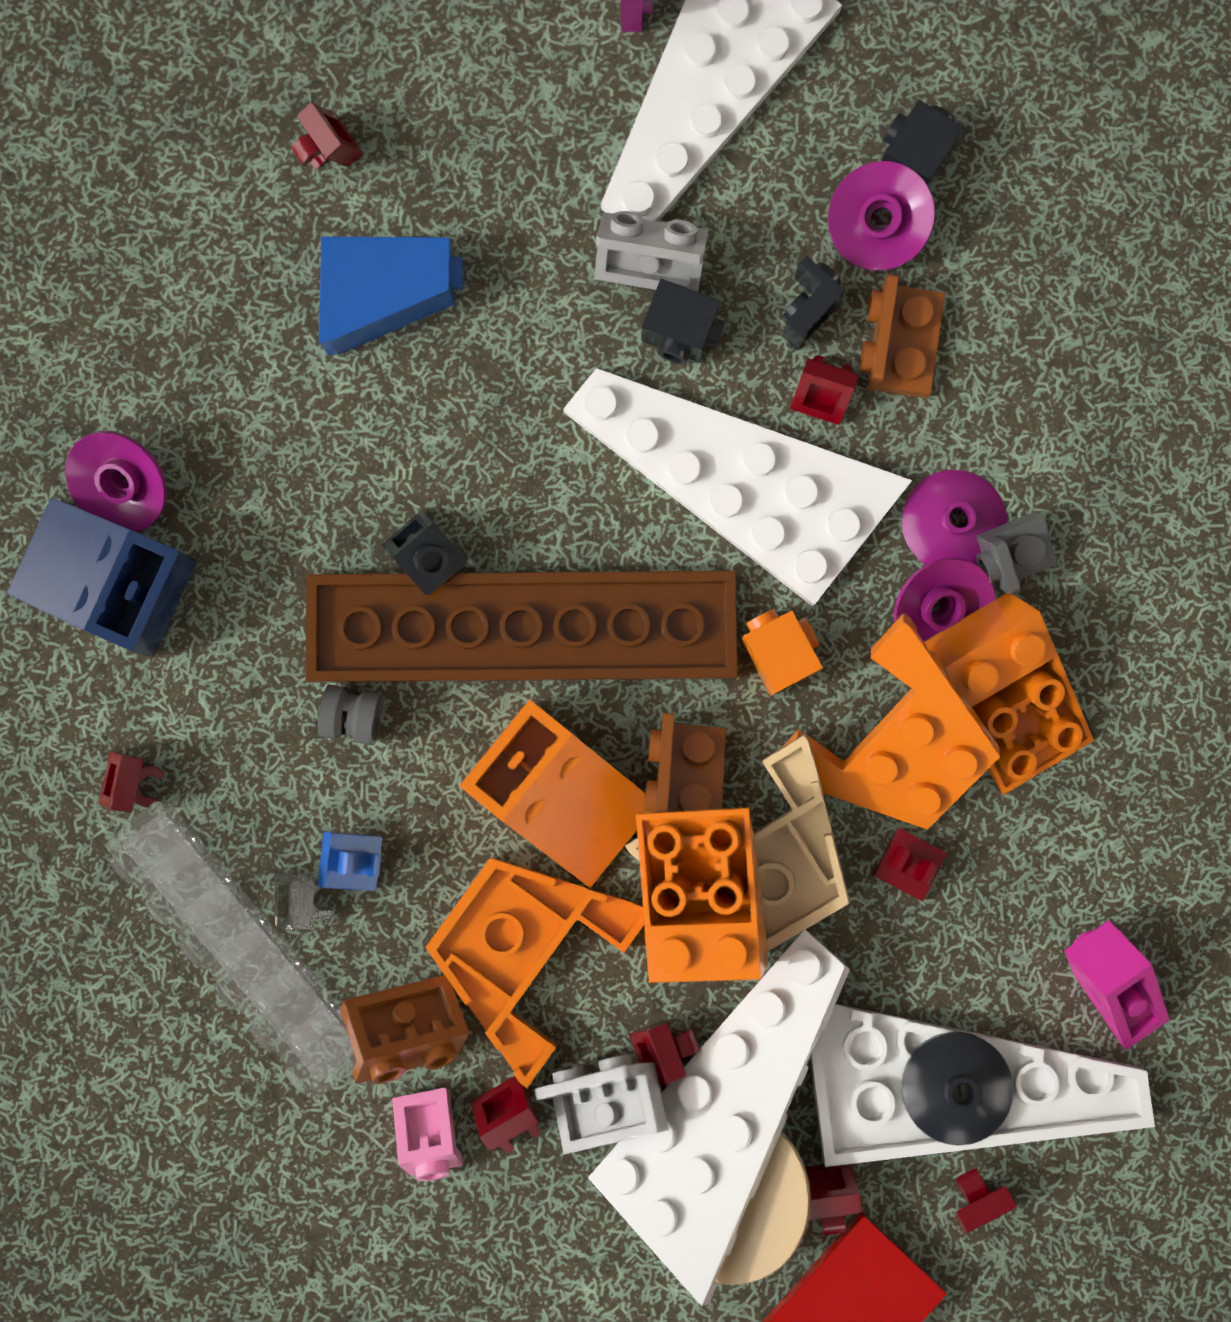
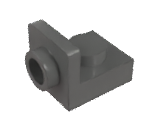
[976,512,1058,594]

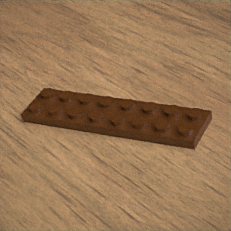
[305,571,737,683]

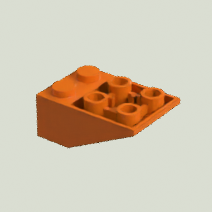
[924,593,1094,795]
[459,699,646,888]
[636,807,768,983]

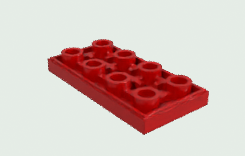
[762,1212,947,1322]

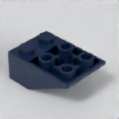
[6,497,198,657]

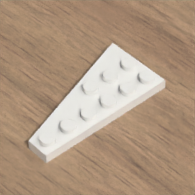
[601,0,842,221]
[564,368,912,606]
[588,930,850,1306]
[810,1004,1155,1167]

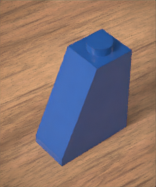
[319,237,464,355]

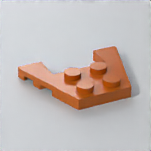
[782,613,1000,830]
[425,857,644,1088]

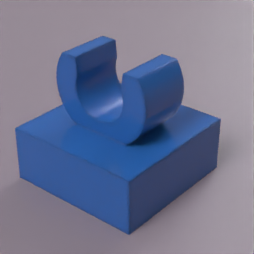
[317,831,382,891]

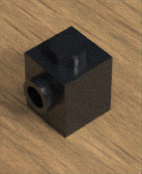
[881,100,964,186]
[641,278,725,365]

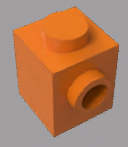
[740,608,823,696]

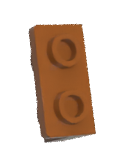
[858,274,945,399]
[644,712,726,813]
[340,975,469,1084]

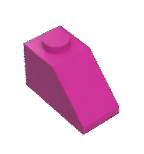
[1064,920,1170,1051]

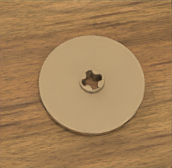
[715,1132,811,1285]

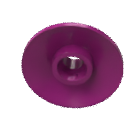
[828,161,935,271]
[65,431,167,532]
[902,470,1007,566]
[894,558,996,642]

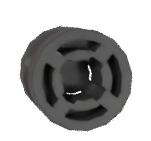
[318,684,384,745]

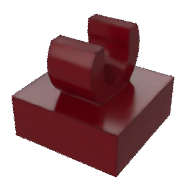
[291,102,365,170]
[790,355,859,425]
[98,751,164,813]
[873,828,948,902]
[629,1023,700,1085]
[470,1076,539,1153]
[805,1164,862,1236]
[954,1168,1017,1235]

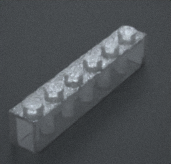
[104,801,356,1100]

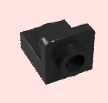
[782,256,845,350]
[382,510,466,595]

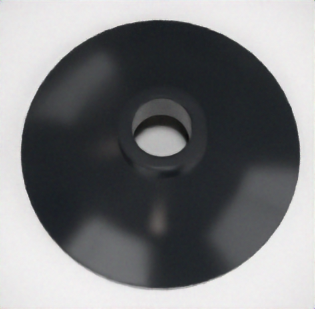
[901,1032,1013,1146]

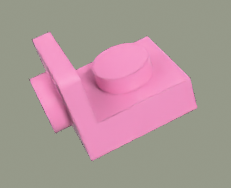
[392,1087,463,1181]

